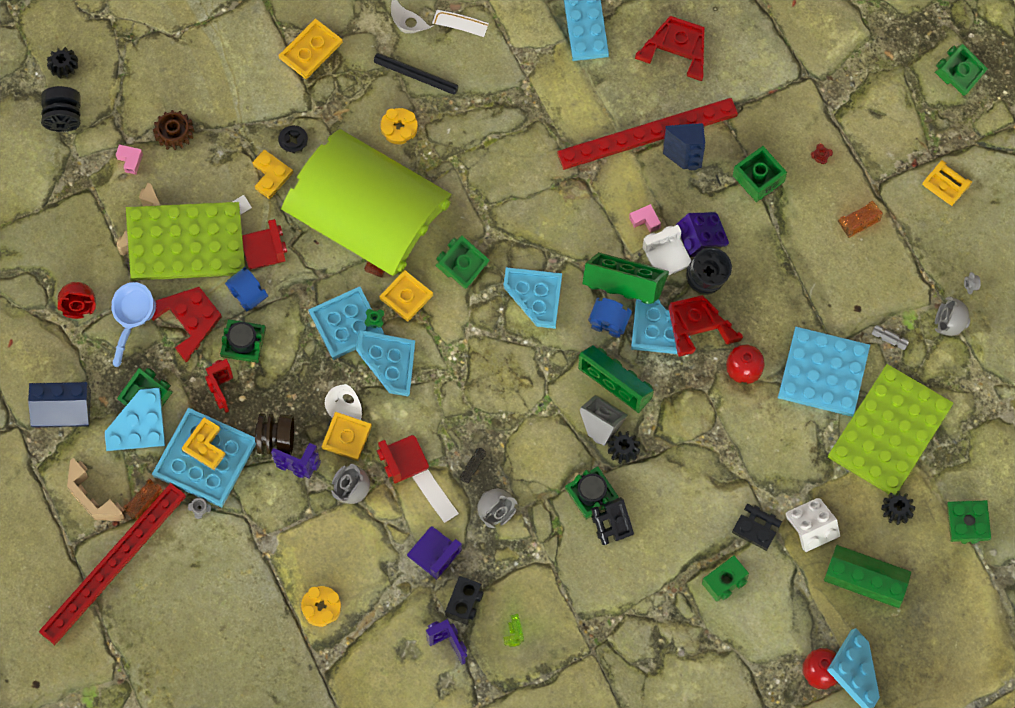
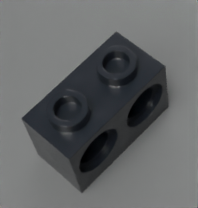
[445,576,484,625]

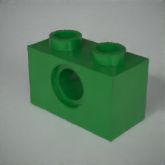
[702,555,749,602]

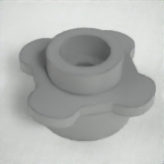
[964,272,981,294]
[188,497,211,519]

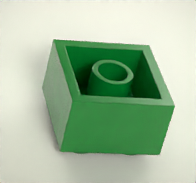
[733,146,787,203]

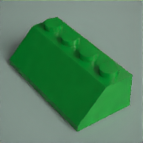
[582,252,669,304]
[578,345,654,413]
[824,545,911,608]

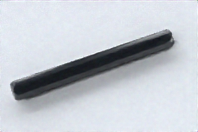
[374,53,458,95]

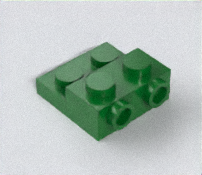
[935,43,988,96]
[435,235,490,289]
[117,368,173,407]

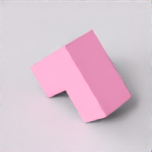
[116,145,143,175]
[629,204,661,233]

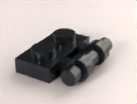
[591,497,634,545]
[732,503,783,551]

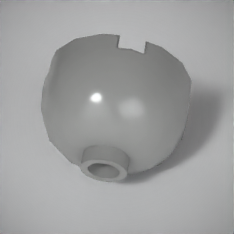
[935,296,971,336]
[331,464,370,504]
[477,488,517,528]

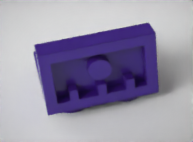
[407,526,462,580]

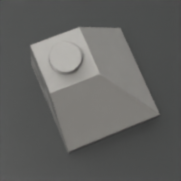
[580,395,628,446]

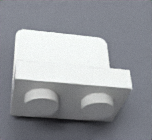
[643,225,691,275]
[786,498,840,552]

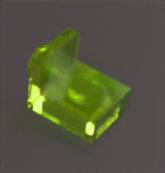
[503,614,524,647]

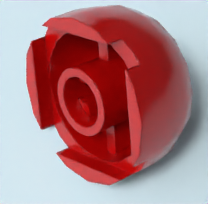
[58,282,96,319]
[726,344,765,384]
[802,648,838,689]

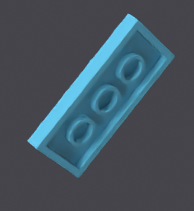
[564,0,609,61]

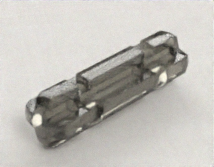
[460,447,486,483]

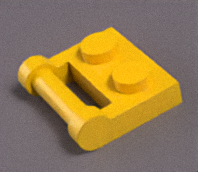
[922,160,972,206]

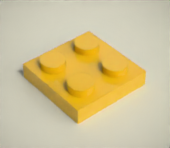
[379,270,433,322]
[321,412,372,461]

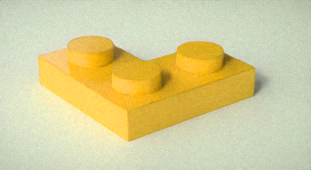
[252,150,293,200]
[182,417,225,470]

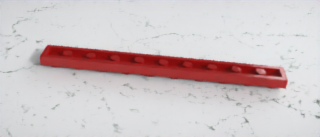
[557,98,738,170]
[39,483,186,646]

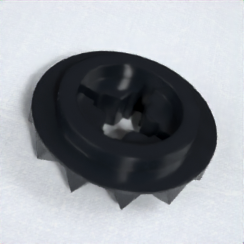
[278,125,308,154]

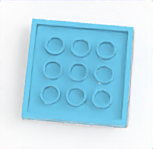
[778,327,870,417]
[152,408,256,508]

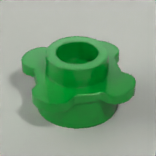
[365,309,384,328]

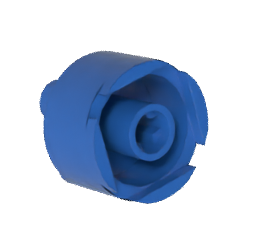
[225,267,268,312]
[588,298,632,338]

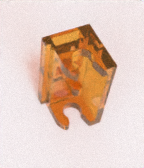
[838,201,883,238]
[123,478,163,521]

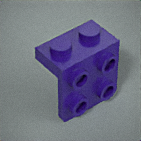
[676,212,729,257]
[271,443,321,479]
[426,619,467,665]

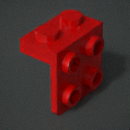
[242,219,287,270]
[205,359,233,413]
[376,435,429,484]

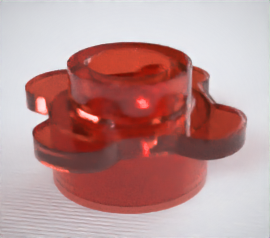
[811,144,833,164]

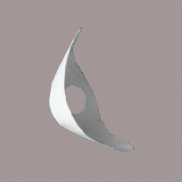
[391,0,434,33]
[325,384,362,420]

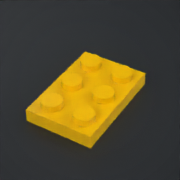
[279,18,343,79]

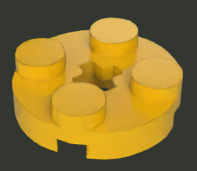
[381,108,418,144]
[301,586,341,627]

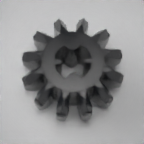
[47,47,78,79]
[608,431,640,464]
[881,491,915,525]

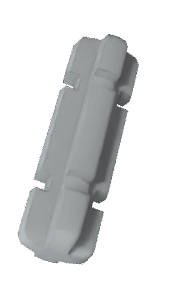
[872,325,909,350]

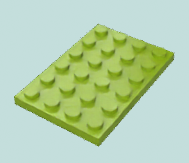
[125,202,245,281]
[827,364,954,496]

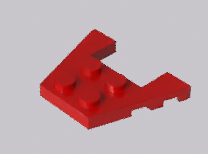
[635,16,705,81]
[151,287,222,363]
[668,295,743,357]

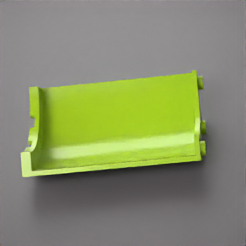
[281,129,452,276]

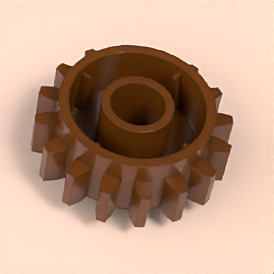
[153,110,195,151]

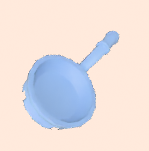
[111,282,156,367]

